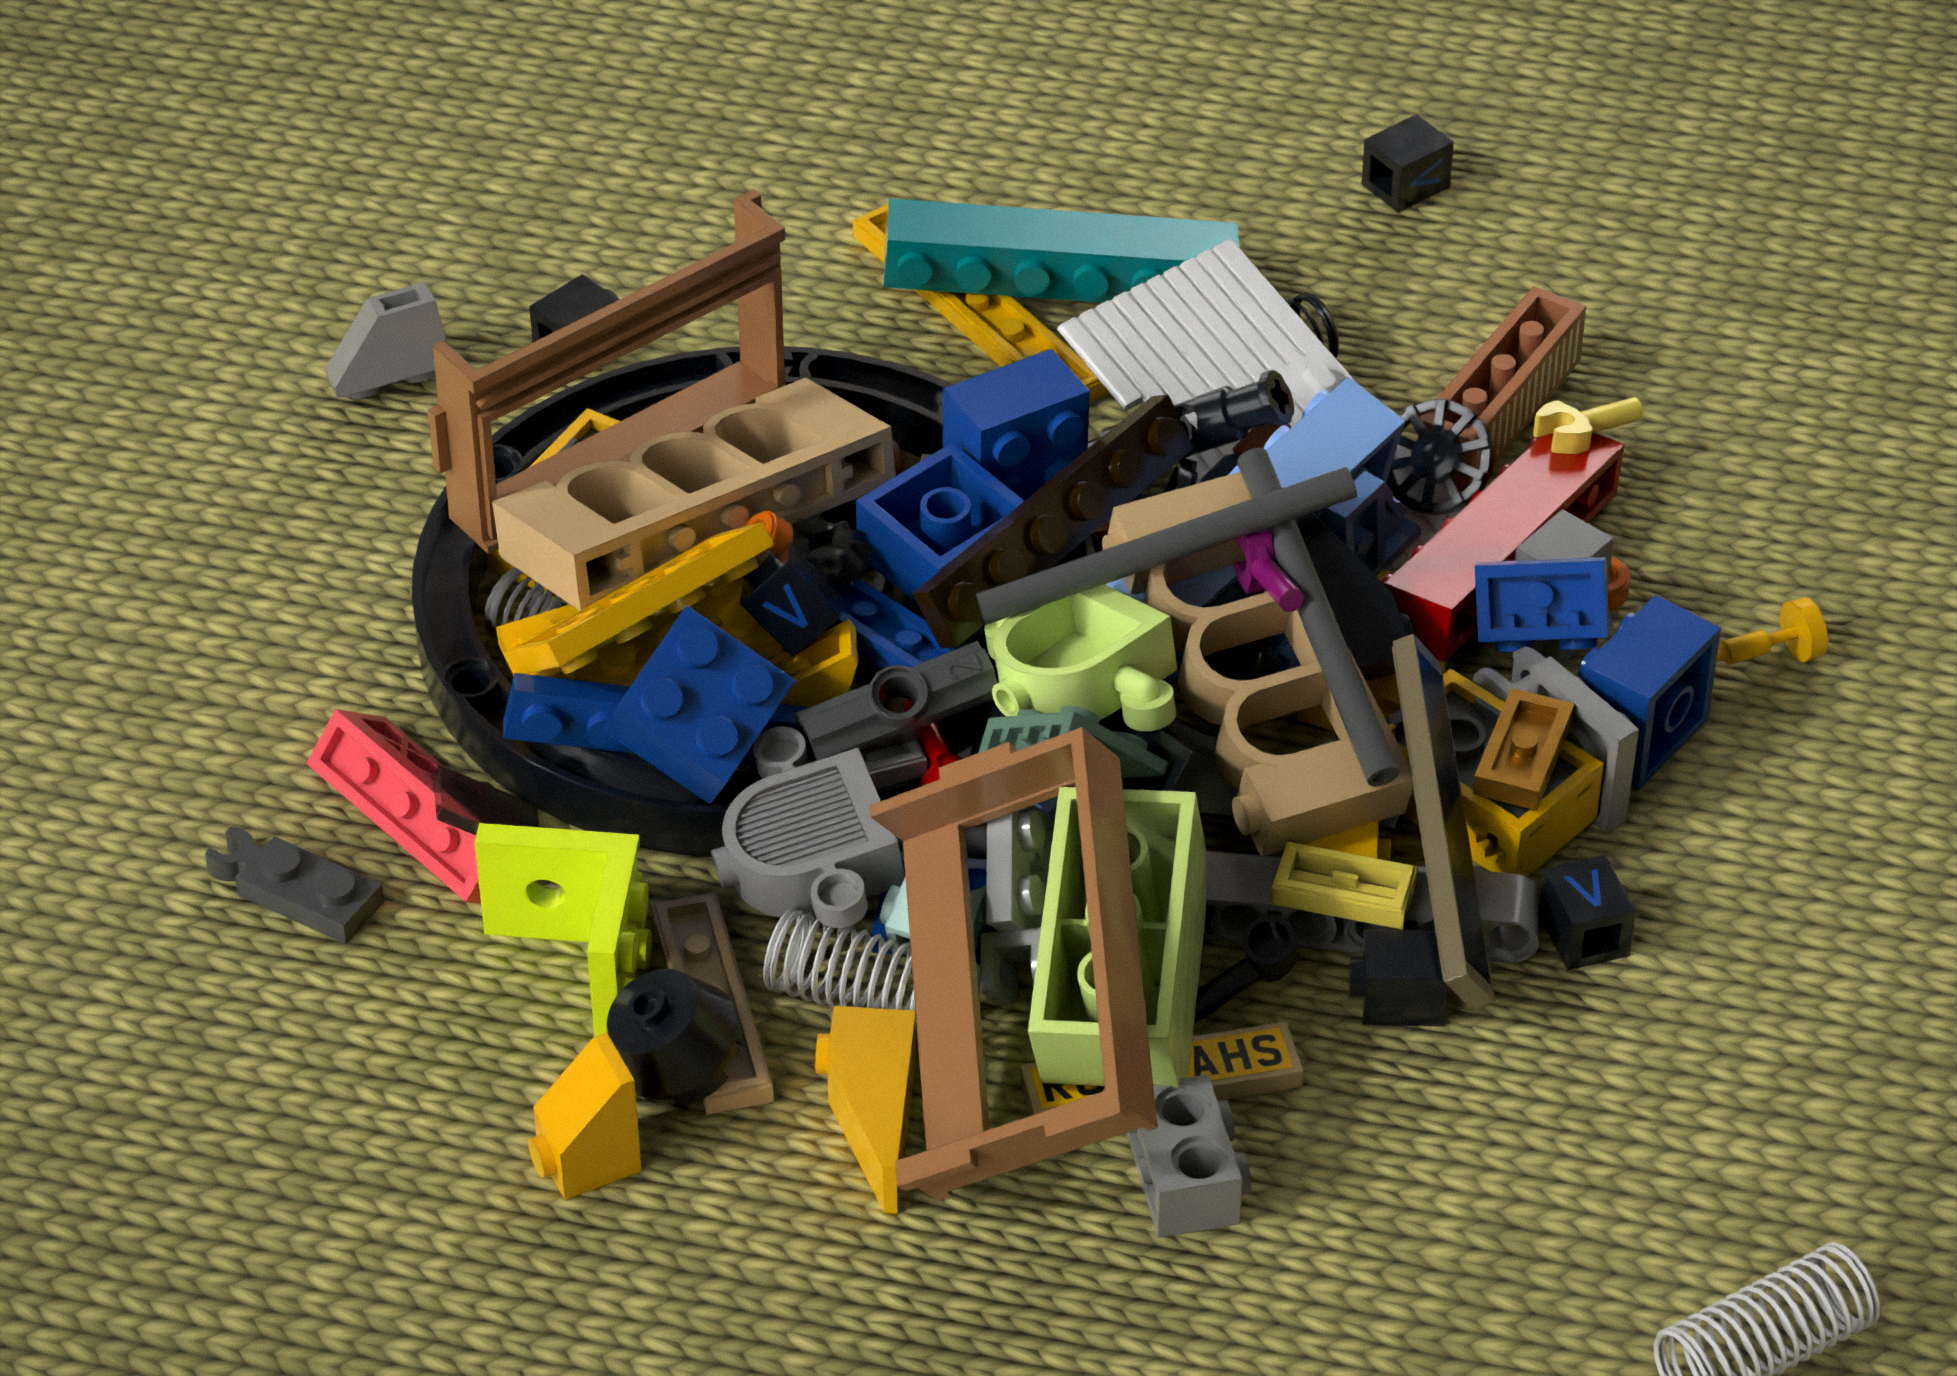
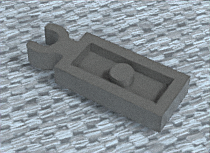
[205,827,384,944]

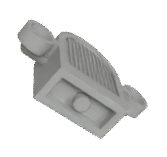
[711,726,905,928]

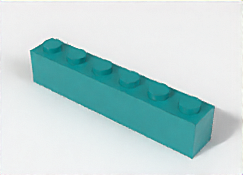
[884,198,1239,302]

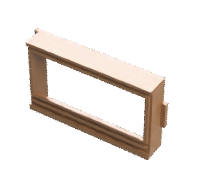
[428,189,786,554]
[870,727,1158,1200]

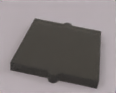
[433,765,540,835]

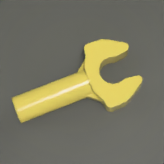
[1533,397,1643,454]

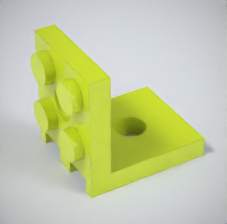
[474,823,652,1037]

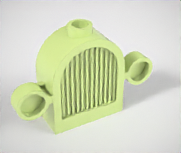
[984,584,1178,731]

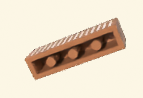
[1417,286,1586,493]

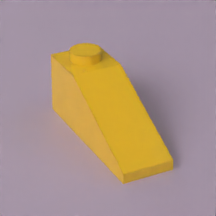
[815,1006,917,1214]

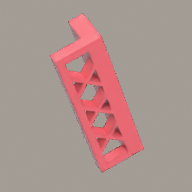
[306,709,514,904]

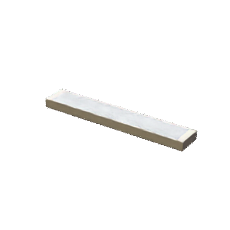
[1392,634,1495,1009]

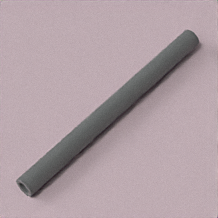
[1237,448,1399,787]
[976,466,1357,625]

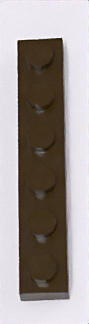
[912,394,1194,648]

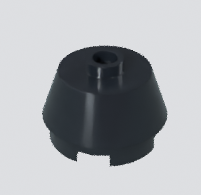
[607,969,744,1107]

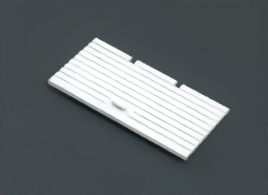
[1057,238,1465,573]

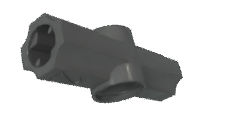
[796,641,998,762]

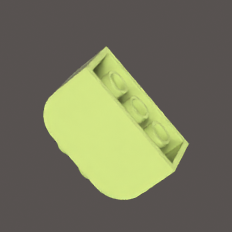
[1028,787,1207,1088]

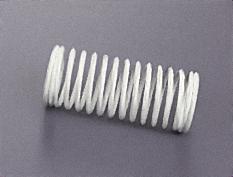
[763,908,982,1037]
[1654,1242,1880,1376]

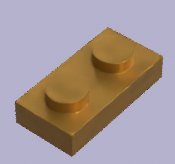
[1473,688,1575,810]

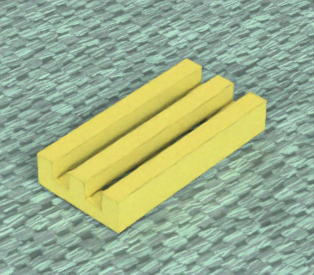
[1271,841,1418,930]

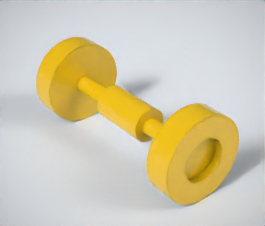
[1716,597,1828,665]

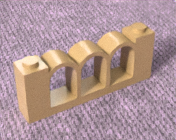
[492,378,896,610]
[1102,472,1413,857]

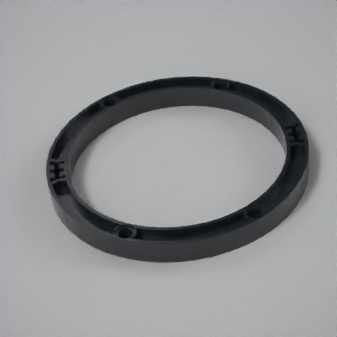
[412,346,1096,857]

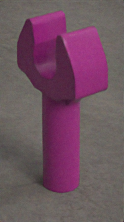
[1233,528,1304,612]

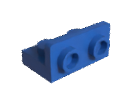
[1474,557,1613,652]

